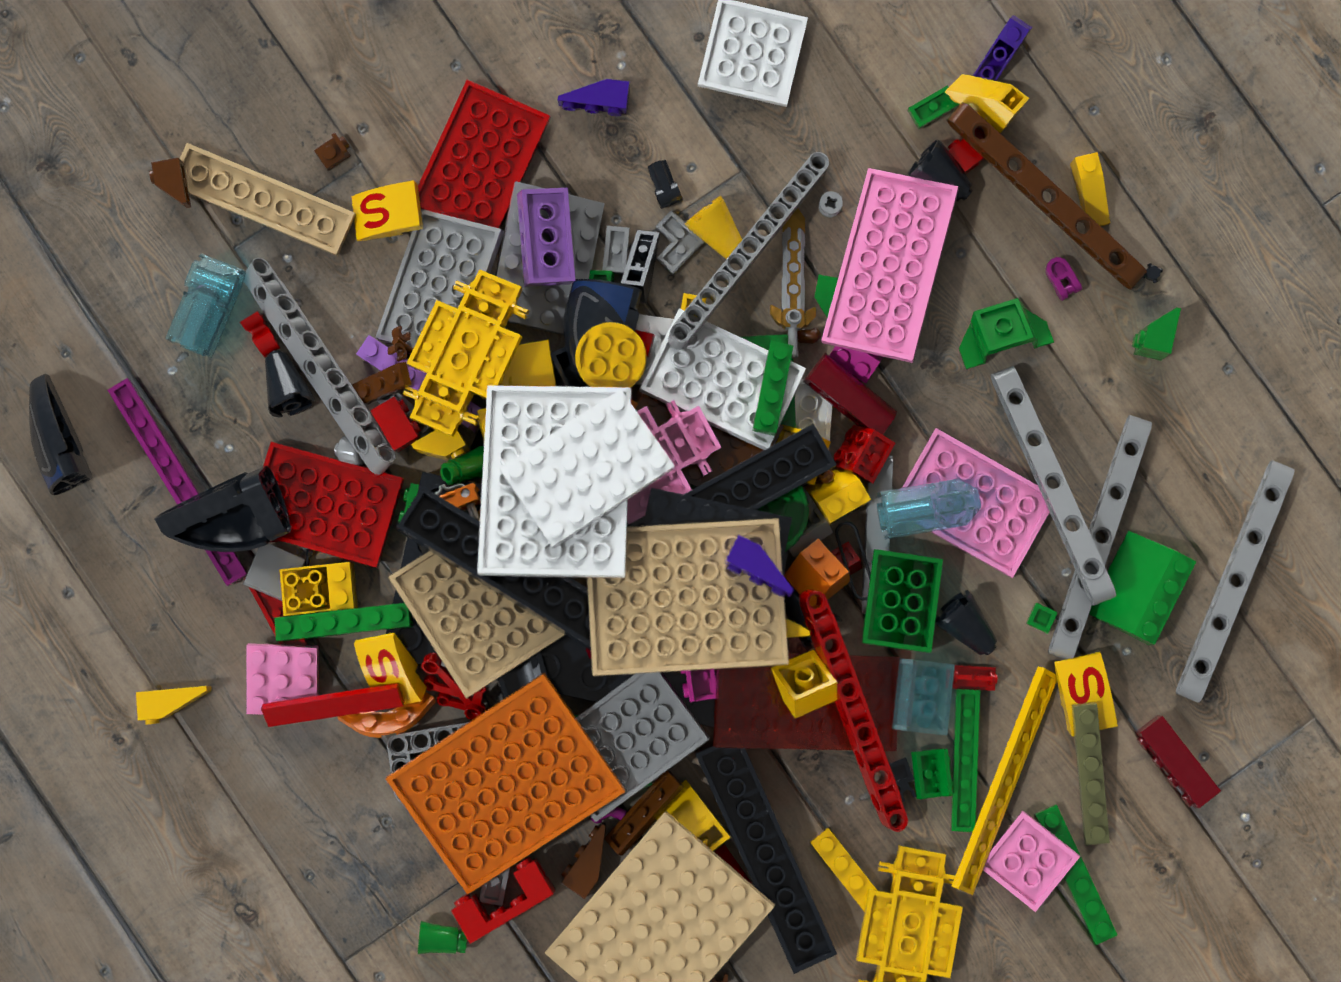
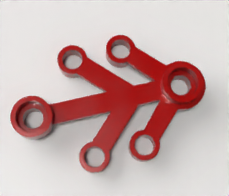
[422,653,487,720]

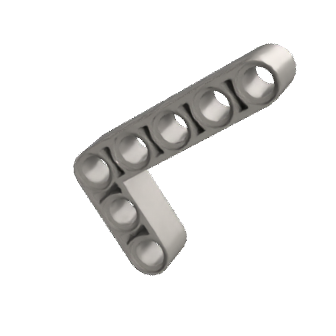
[387,722,469,802]

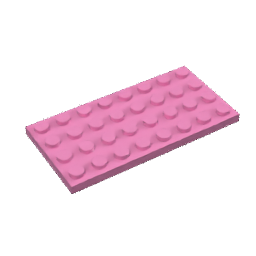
[821,168,959,363]

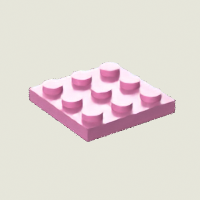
[246,643,319,715]
[983,811,1080,912]

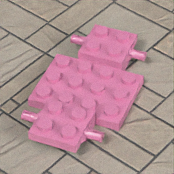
[627,400,721,525]

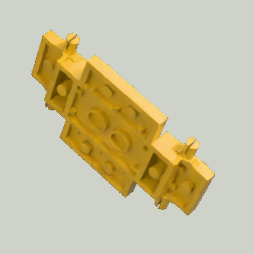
[403,269,529,437]
[856,845,963,982]

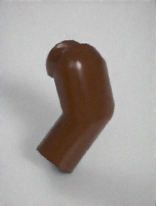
[797,328,821,344]
[815,469,835,484]

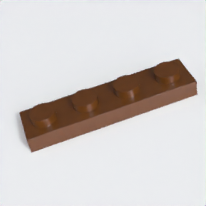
[352,362,412,406]
[604,770,684,856]

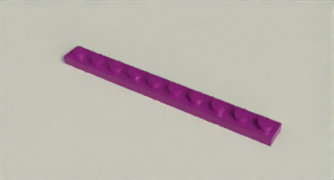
[108,378,248,586]

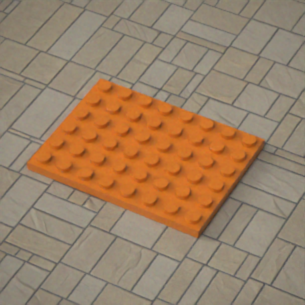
[386,673,626,895]

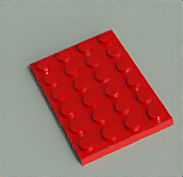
[418,80,551,229]
[263,442,404,568]

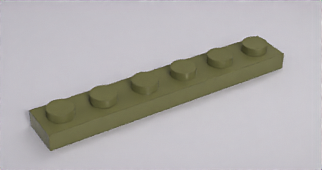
[1072,702,1110,846]

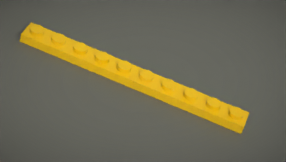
[952,666,1057,895]

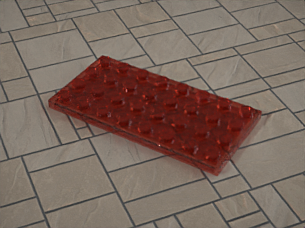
[713,653,900,751]

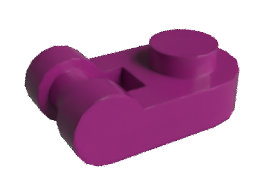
[1045,257,1082,301]

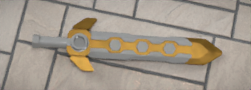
[770,208,816,358]

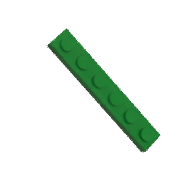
[275,603,413,642]
[951,689,980,832]
[1034,804,1118,945]

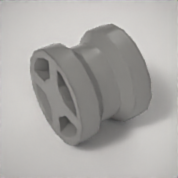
[819,191,843,218]

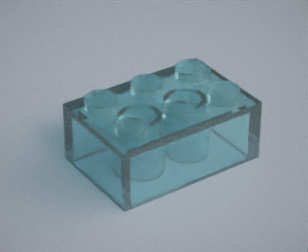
[892,658,955,735]

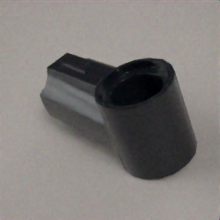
[648,160,683,209]

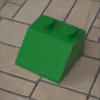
[1132,307,1181,361]

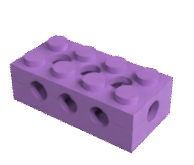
[517,188,575,287]

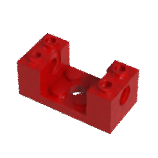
[451,856,556,944]

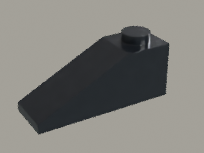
[621,230,660,303]

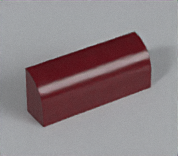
[803,353,897,435]

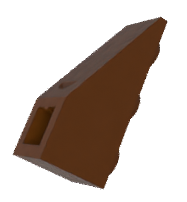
[561,823,606,900]

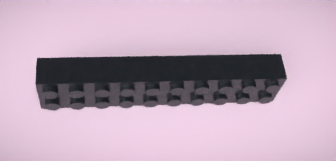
[627,423,837,527]
[396,486,591,650]
[695,734,837,974]

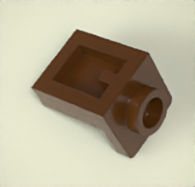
[314,132,351,171]

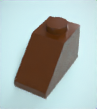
[149,157,191,208]

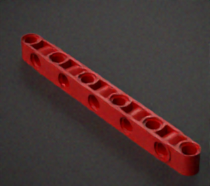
[799,589,908,832]

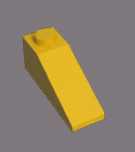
[1070,152,1110,226]
[136,686,212,725]

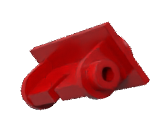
[948,665,998,691]

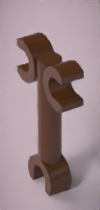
[388,326,413,362]

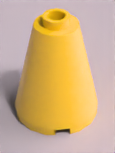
[685,195,745,259]

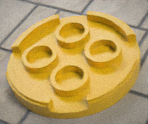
[575,322,646,388]

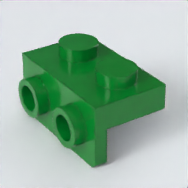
[911,749,953,799]

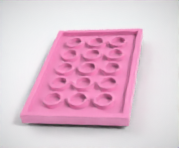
[891,428,1049,578]

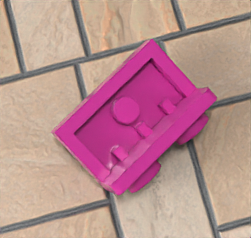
[829,346,883,383]
[681,669,718,702]

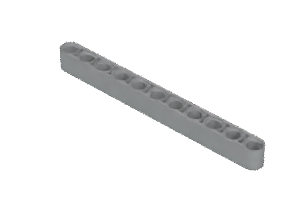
[668,152,829,350]

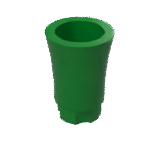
[440,446,484,485]
[417,921,467,954]

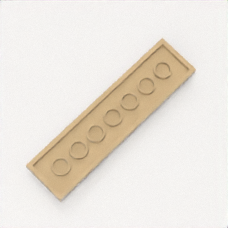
[180,143,356,256]

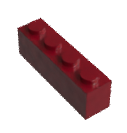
[1135,715,1221,808]

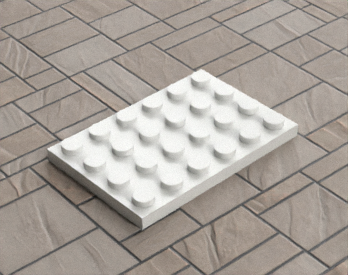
[639,309,806,450]
[499,389,675,549]

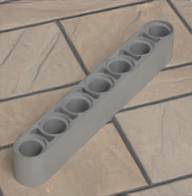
[862,455,893,615]

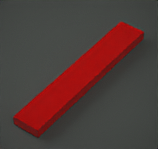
[261,683,404,727]

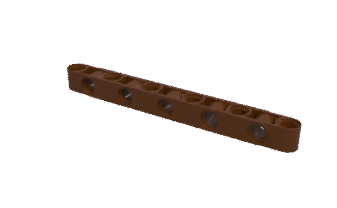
[947,102,1147,290]

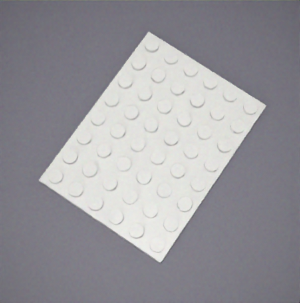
[478,386,632,578]

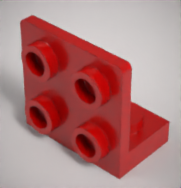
[834,425,895,484]

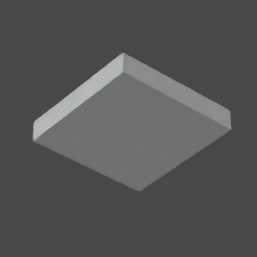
[243,544,305,601]

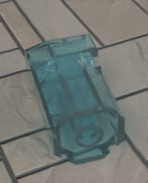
[165,253,246,358]
[877,479,981,540]

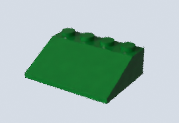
[1089,531,1197,646]
[862,549,943,653]

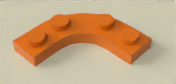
[337,692,436,738]

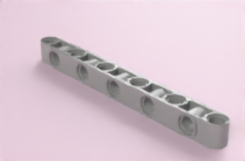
[243,258,396,475]
[991,366,1116,605]
[1048,415,1152,659]
[1176,460,1295,703]

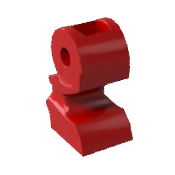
[240,311,281,358]

